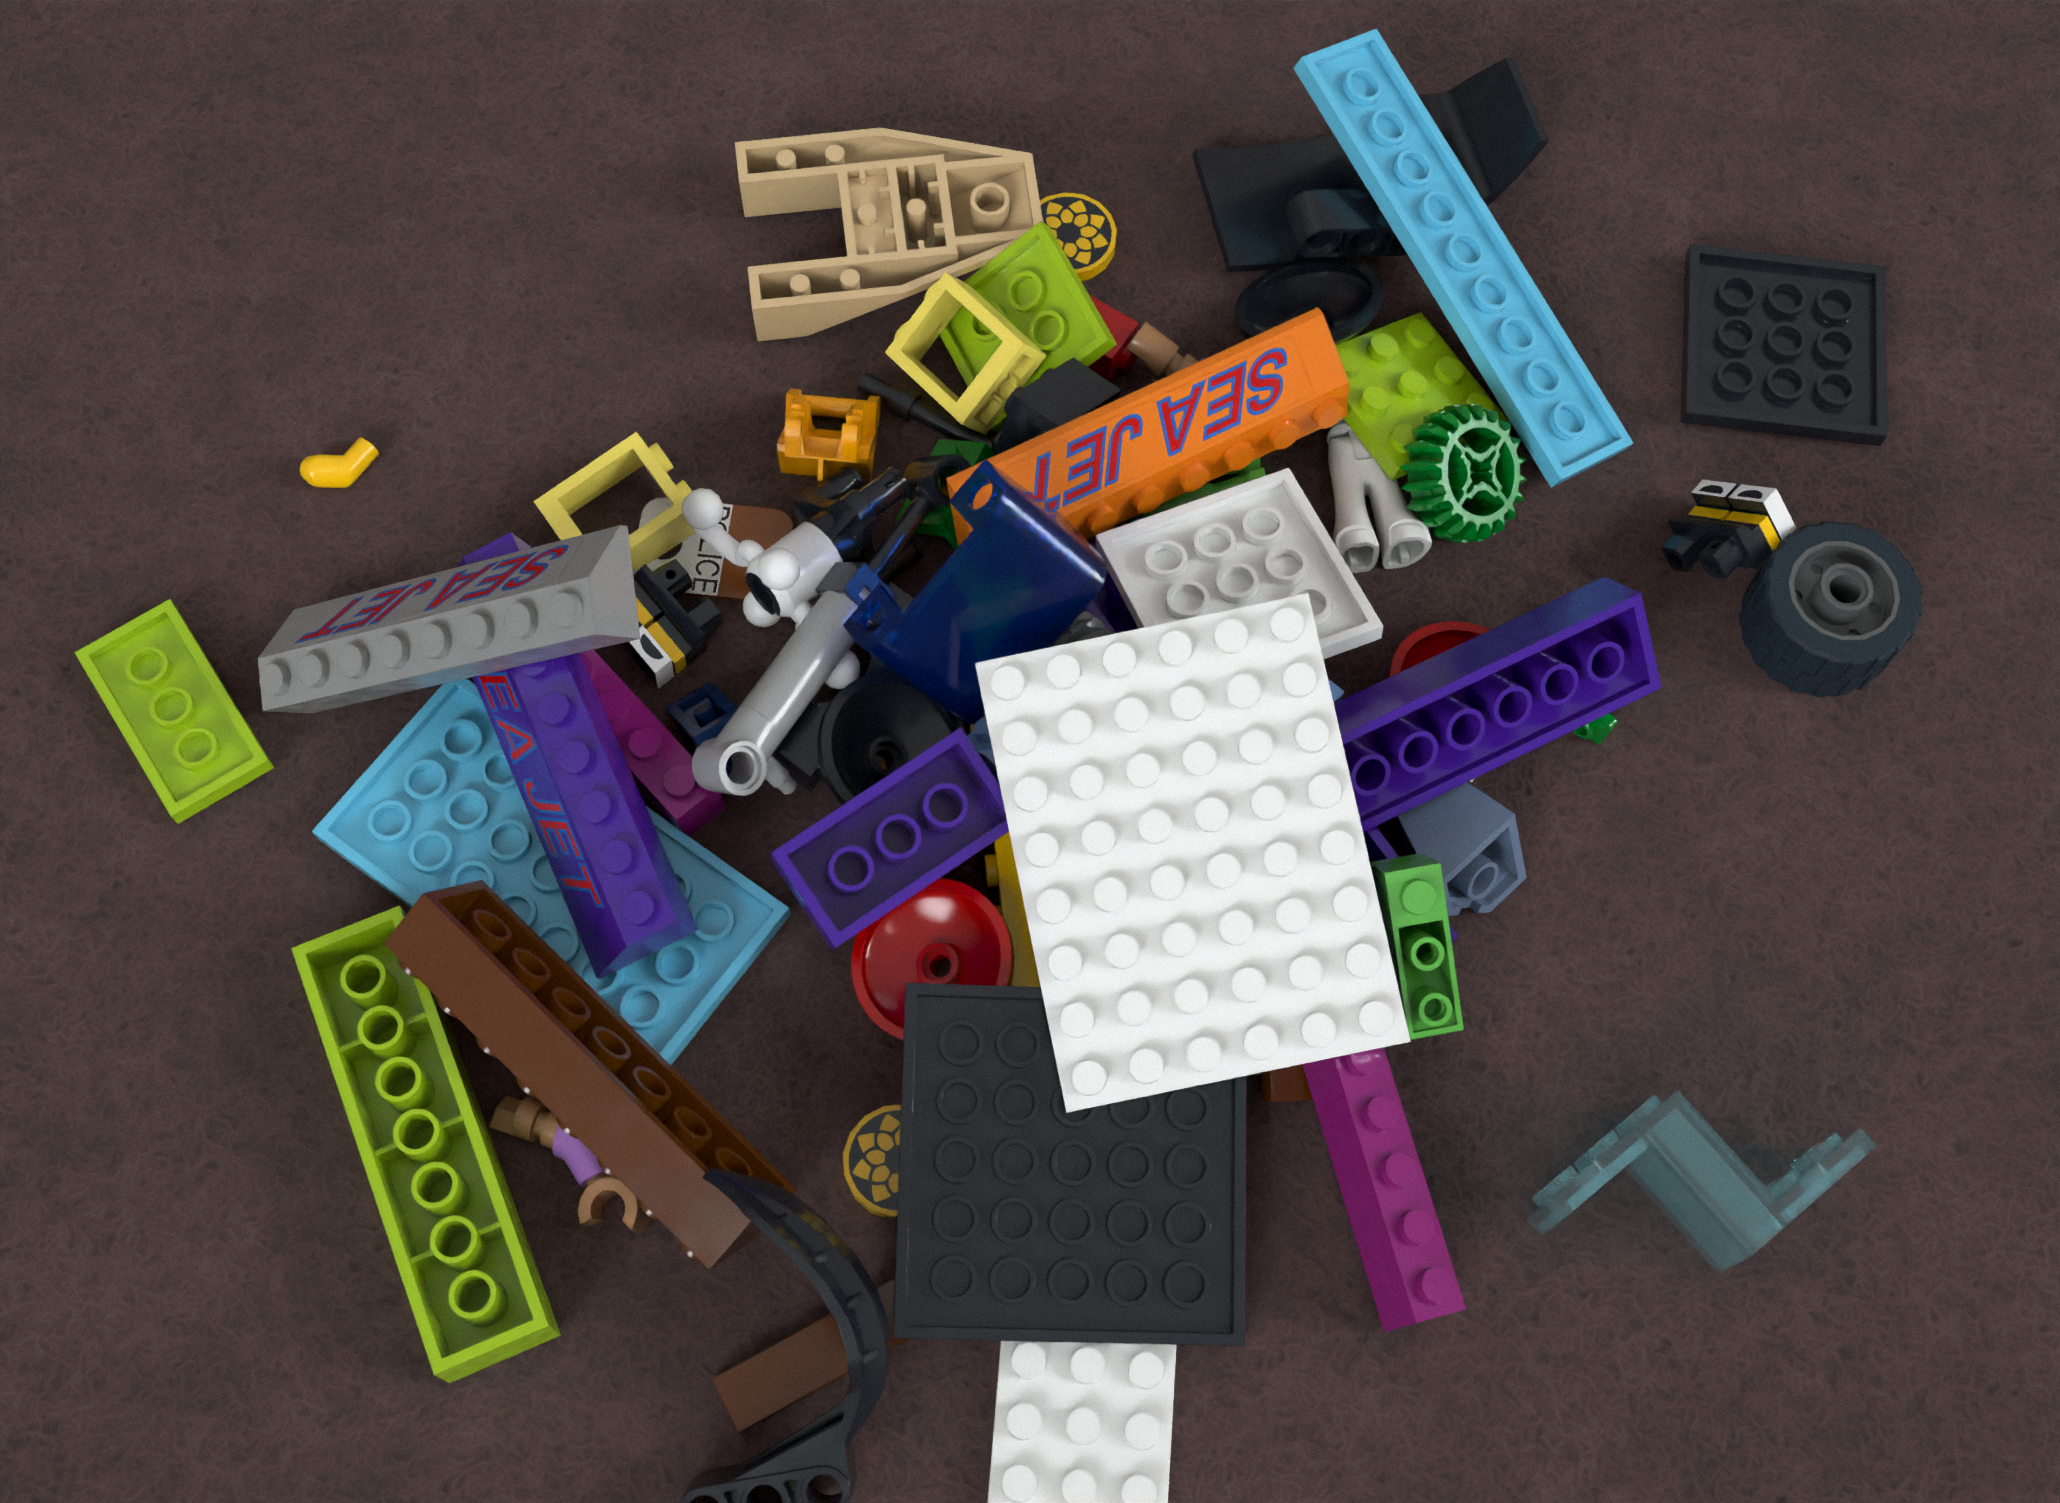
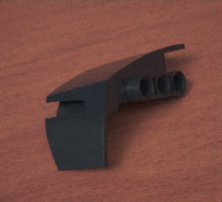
[1192,58,1549,272]

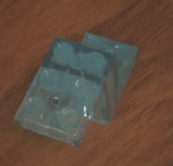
[1526,1090,1877,1274]

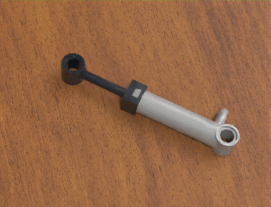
[691,454,971,796]

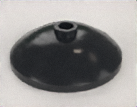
[1234,258,1384,345]
[817,672,967,805]

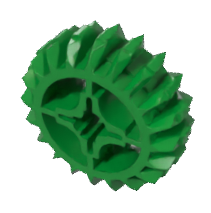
[1399,404,1527,543]

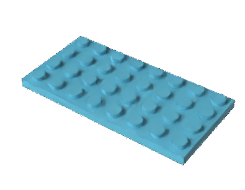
[312,678,791,1065]

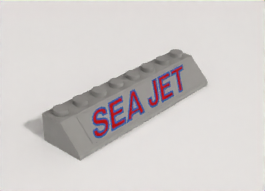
[258,525,640,713]

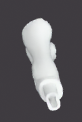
[1326,418,1432,573]

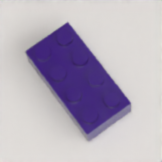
[769,728,1009,951]

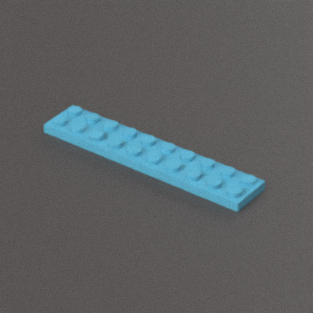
[1293,28,1633,488]

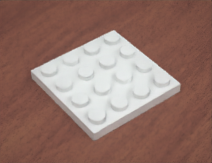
[1096,468,1383,659]

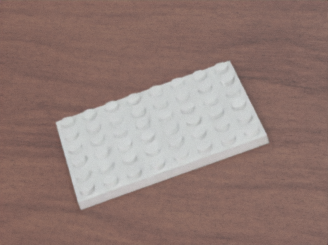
[975,593,1411,1113]

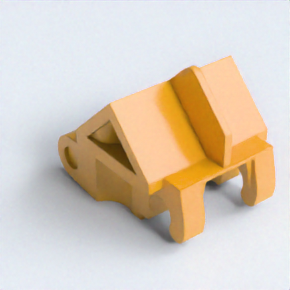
[777,388,881,486]

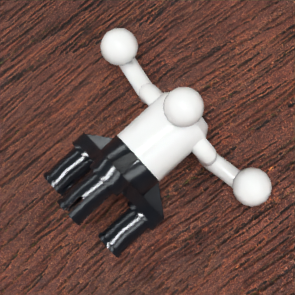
[682,465,923,689]

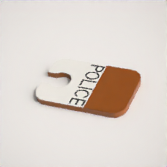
[633,497,793,602]

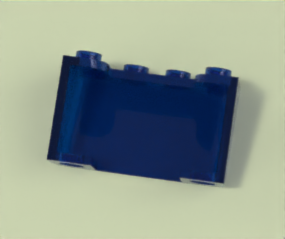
[843,459,1107,725]

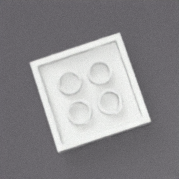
[988,1341,1177,1503]

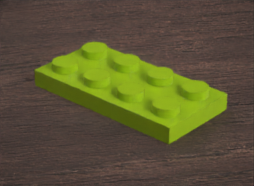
[74,599,274,824]

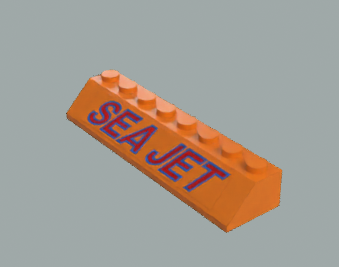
[946,307,1349,587]

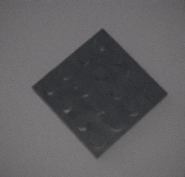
[1681,244,1887,446]

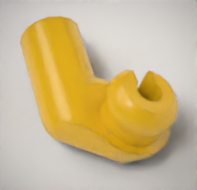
[300,437,379,488]

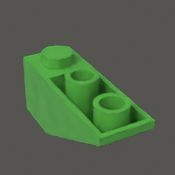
[1370,853,1464,1040]

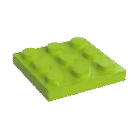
[940,221,1117,433]
[1335,312,1509,481]

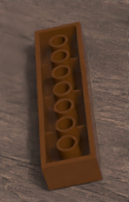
[384,880,798,1270]

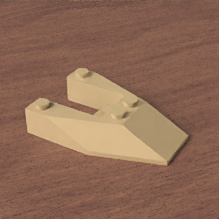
[735,128,1043,341]

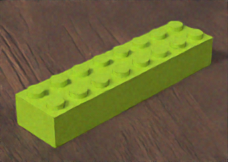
[291,905,561,1383]

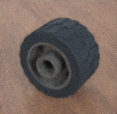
[1739,521,1923,697]

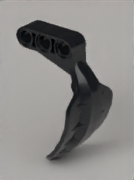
[679,1168,891,1503]

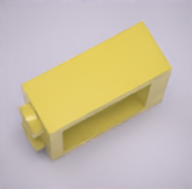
[885,272,1047,435]
[534,432,696,573]

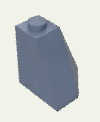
[1391,782,1527,916]

